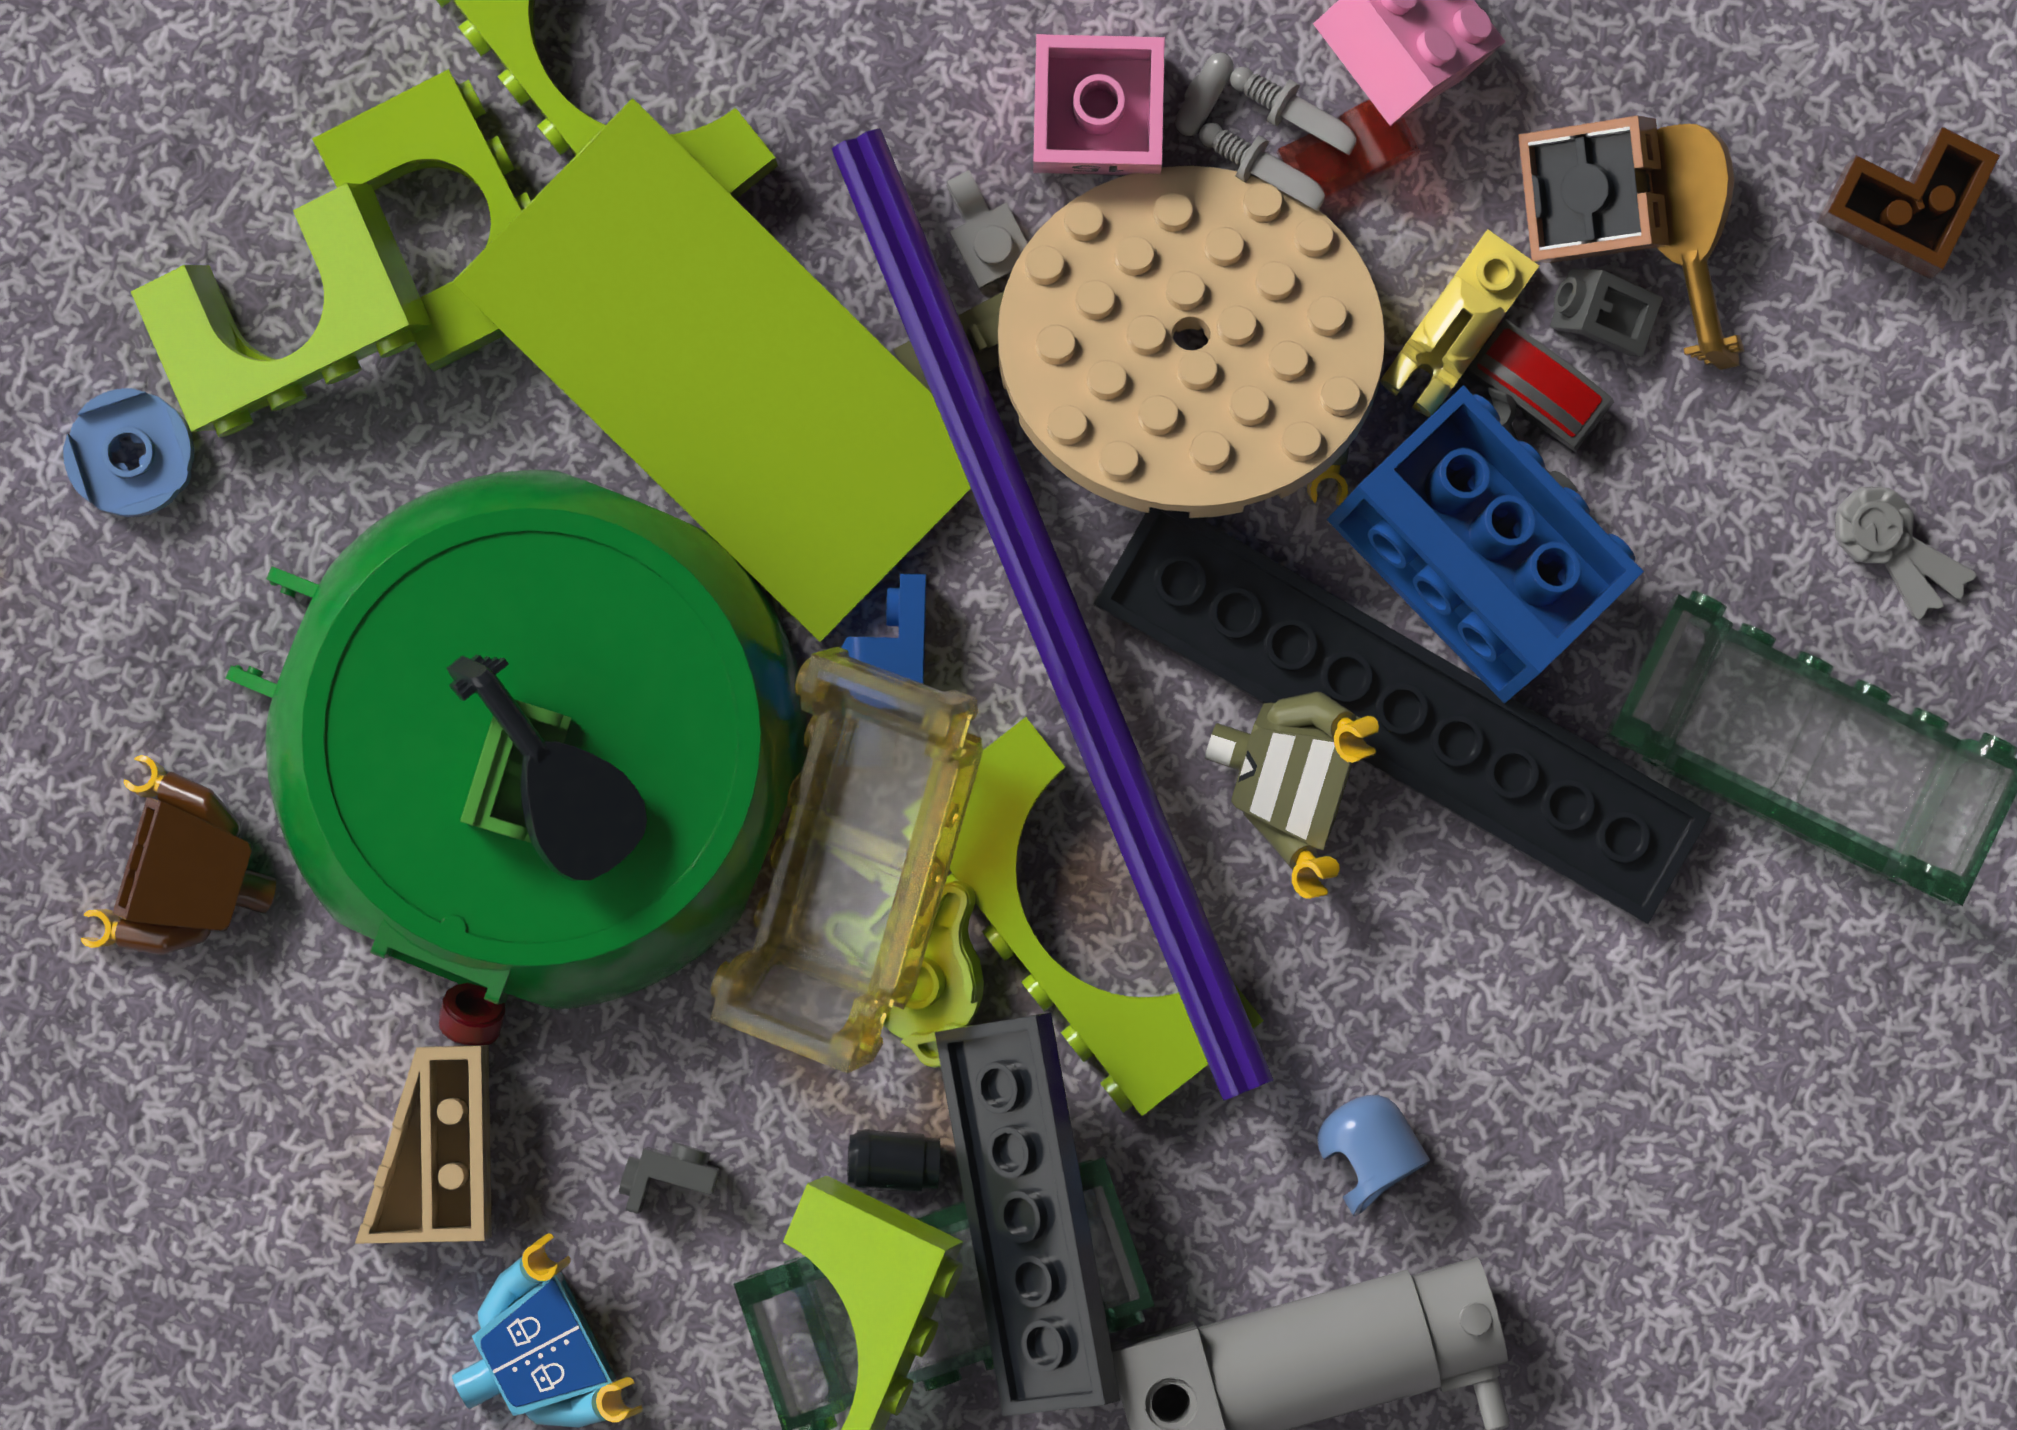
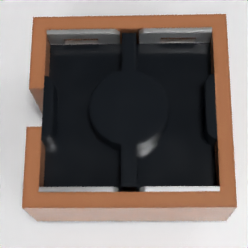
[1518,116,1669,263]

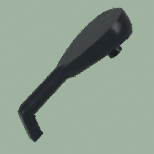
[447,655,647,881]

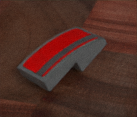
[1467,319,1614,452]

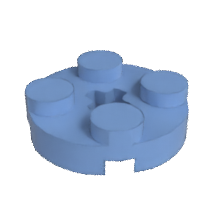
[63,388,194,517]

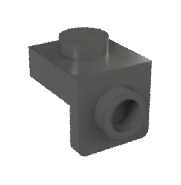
[619,1142,721,1214]

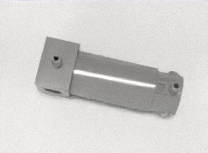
[1111,1257,1510,1430]

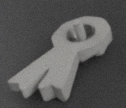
[1835,487,1977,620]

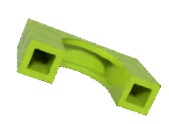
[312,69,531,372]
[131,183,432,437]

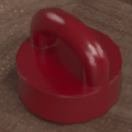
[439,983,505,1046]

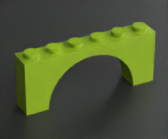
[436,0,778,199]
[903,717,1264,1116]
[783,1175,963,1430]

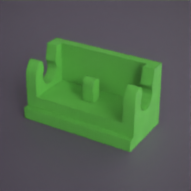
[460,699,572,843]

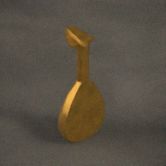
[1651,124,1744,370]

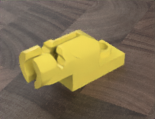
[1380,229,1540,417]

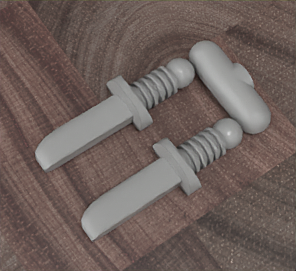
[1175,52,1356,211]

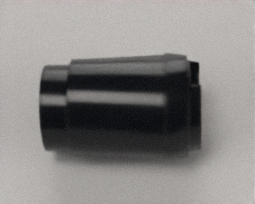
[847,1129,940,1192]

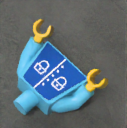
[452,1233,643,1428]

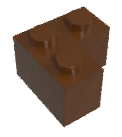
[1817,127,2000,279]

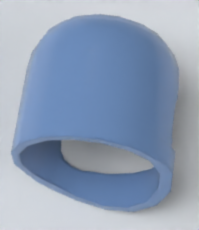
[1317,1095,1430,1217]

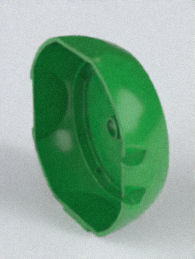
[225,470,809,1010]

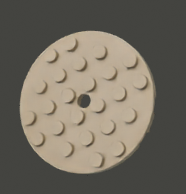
[998,166,1385,518]

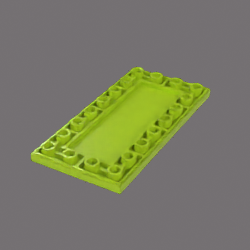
[452,98,971,642]

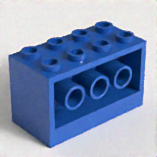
[1326,385,1644,703]

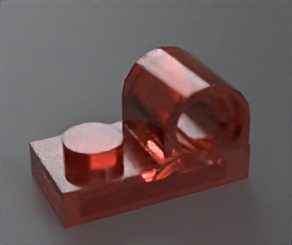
[1277,99,1420,199]

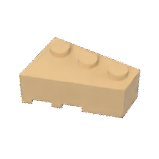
[355,1045,492,1244]

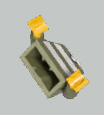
[1205,692,1379,898]

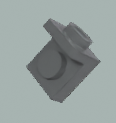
[1550,269,1663,357]

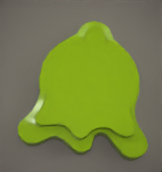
[826,880,984,1068]

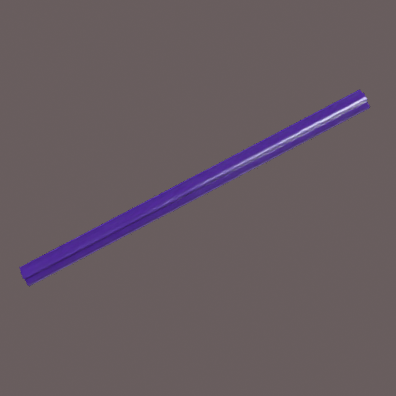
[832,128,1274,1101]

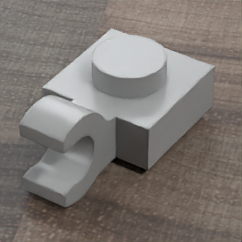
[946,170,1028,290]

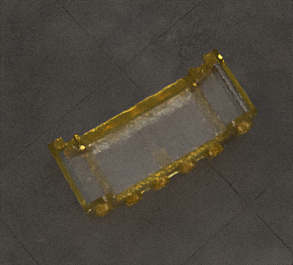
[710,647,983,1074]

